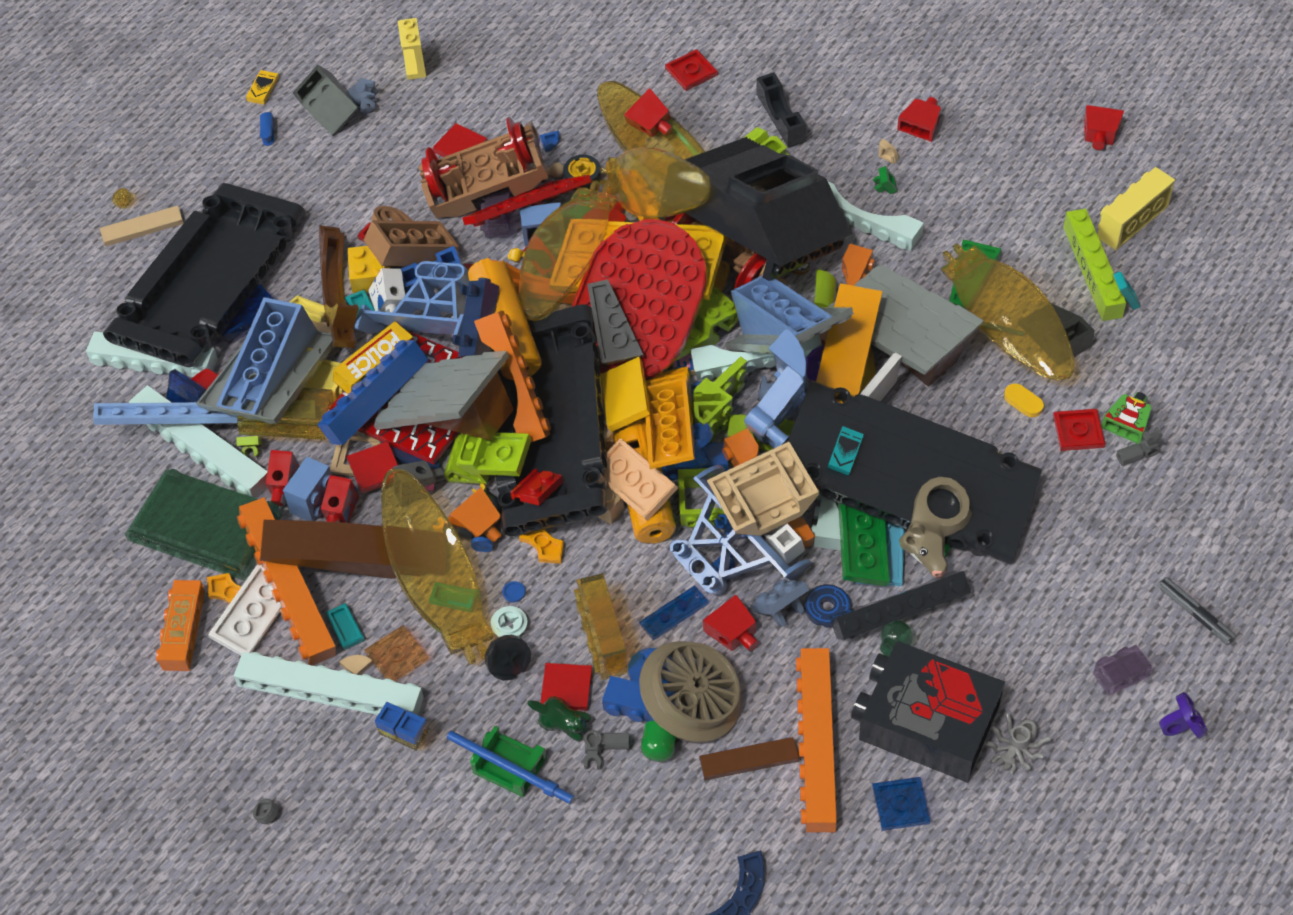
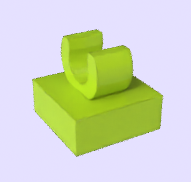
[236,436,263,457]

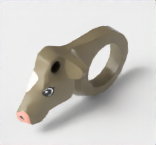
[899,477,972,577]

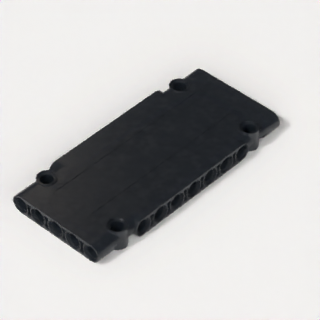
[103,183,306,368]
[492,304,608,536]
[787,380,1042,564]

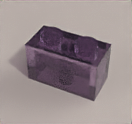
[1093,645,1152,697]

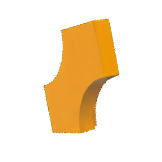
[519,529,564,564]
[207,573,241,604]

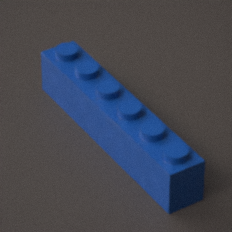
[317,340,428,445]

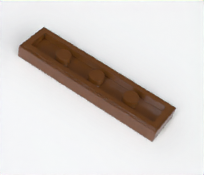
[699,737,799,781]

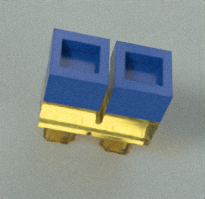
[375,701,428,751]

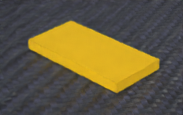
[601,357,650,432]

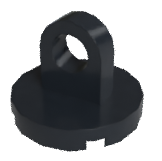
[485,634,531,681]

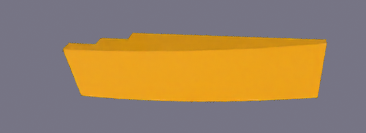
[816,283,882,403]
[645,366,694,469]

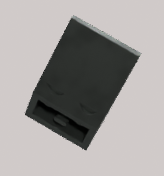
[293,65,359,136]
[1017,303,1095,365]

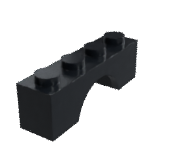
[756,72,806,147]

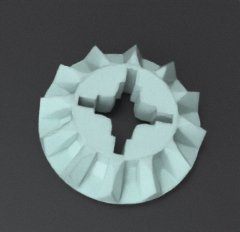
[491,606,528,637]

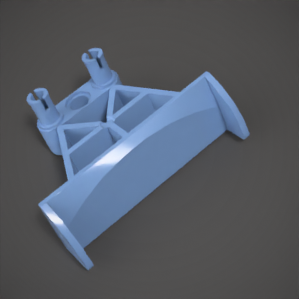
[355,261,469,337]
[744,329,809,448]
[670,465,812,595]

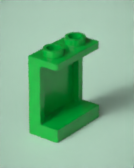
[470,726,547,797]

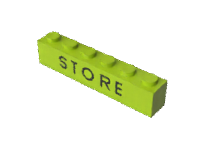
[1063,208,1126,321]

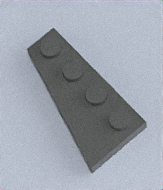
[587,279,644,366]

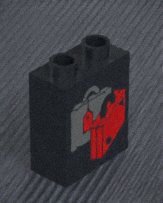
[851,641,1005,783]

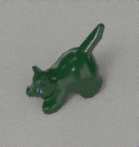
[527,696,591,742]

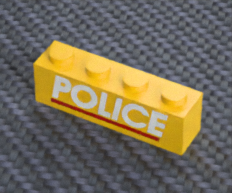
[333,321,413,394]

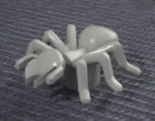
[986,712,1051,775]

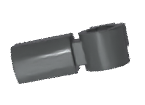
[1116,427,1162,466]
[583,730,630,770]

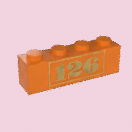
[156,580,205,671]

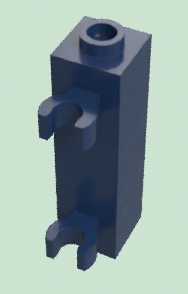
[452,277,499,358]

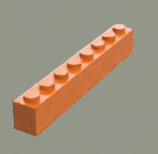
[237,497,336,666]
[796,648,836,832]

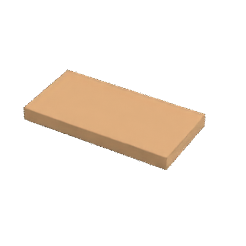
[604,438,678,521]

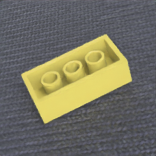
[1097,167,1175,250]

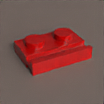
[511,469,563,506]

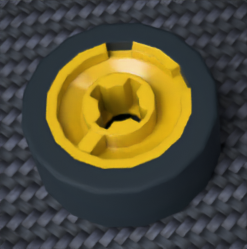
[563,154,601,192]

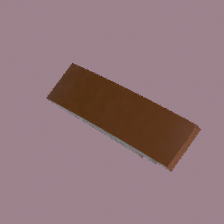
[260,520,447,579]

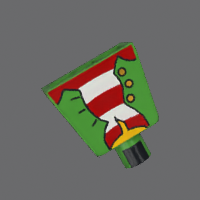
[1102,392,1151,444]

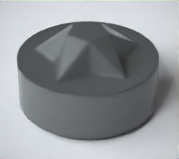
[253,798,278,824]

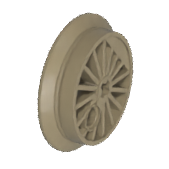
[639,641,741,742]

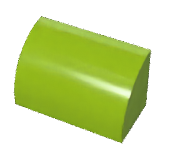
[814,269,837,307]

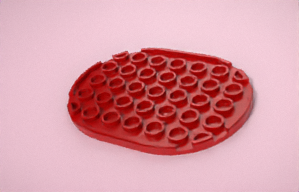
[572,219,707,380]

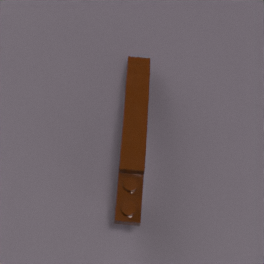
[319,225,359,348]

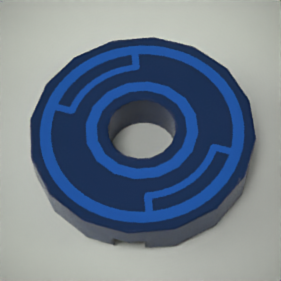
[804,584,851,628]

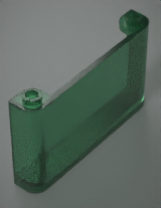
[125,469,282,581]

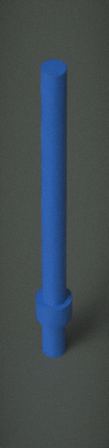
[447,730,575,804]

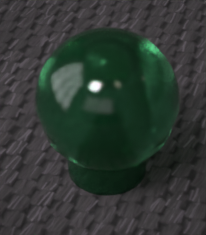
[880,620,913,656]

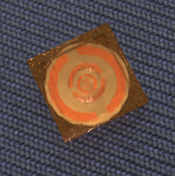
[364,625,429,682]

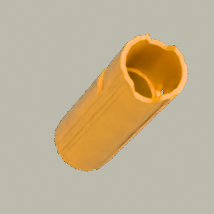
[468,258,541,380]
[613,417,676,544]

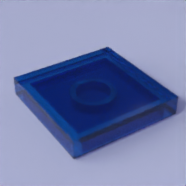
[166,369,206,403]
[872,777,930,831]

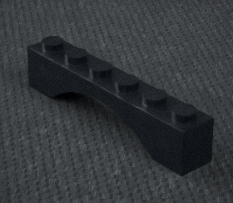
[829,571,971,639]

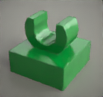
[873,166,898,194]

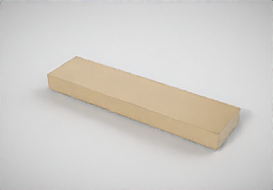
[100,206,184,247]

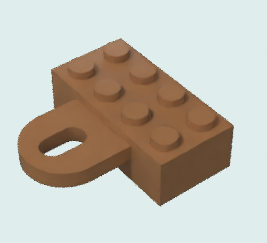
[364,206,459,267]

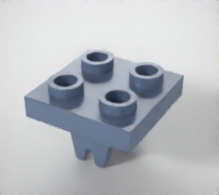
[750,579,809,627]

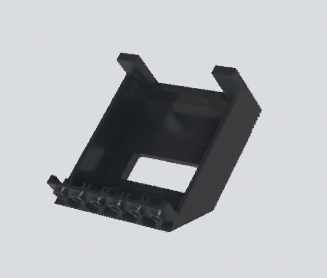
[658,137,852,281]

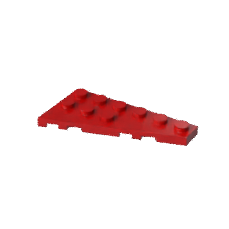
[462,174,591,227]

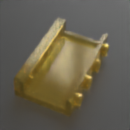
[237,388,334,440]

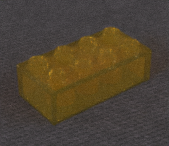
[574,573,628,680]

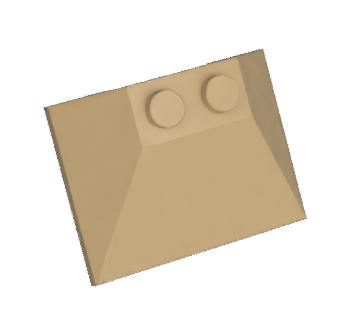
[707,442,819,536]

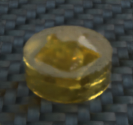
[112,188,133,209]

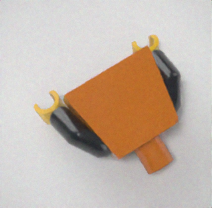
[433,484,502,544]

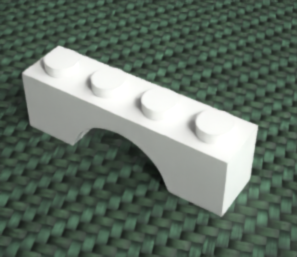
[761,524,805,564]

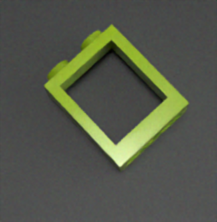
[678,468,725,527]

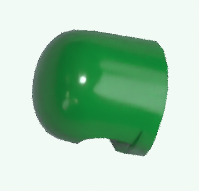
[641,721,677,762]

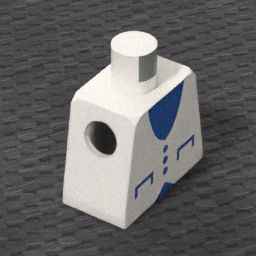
[369,268,405,312]

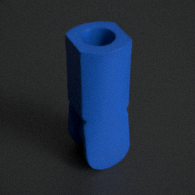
[260,112,274,146]

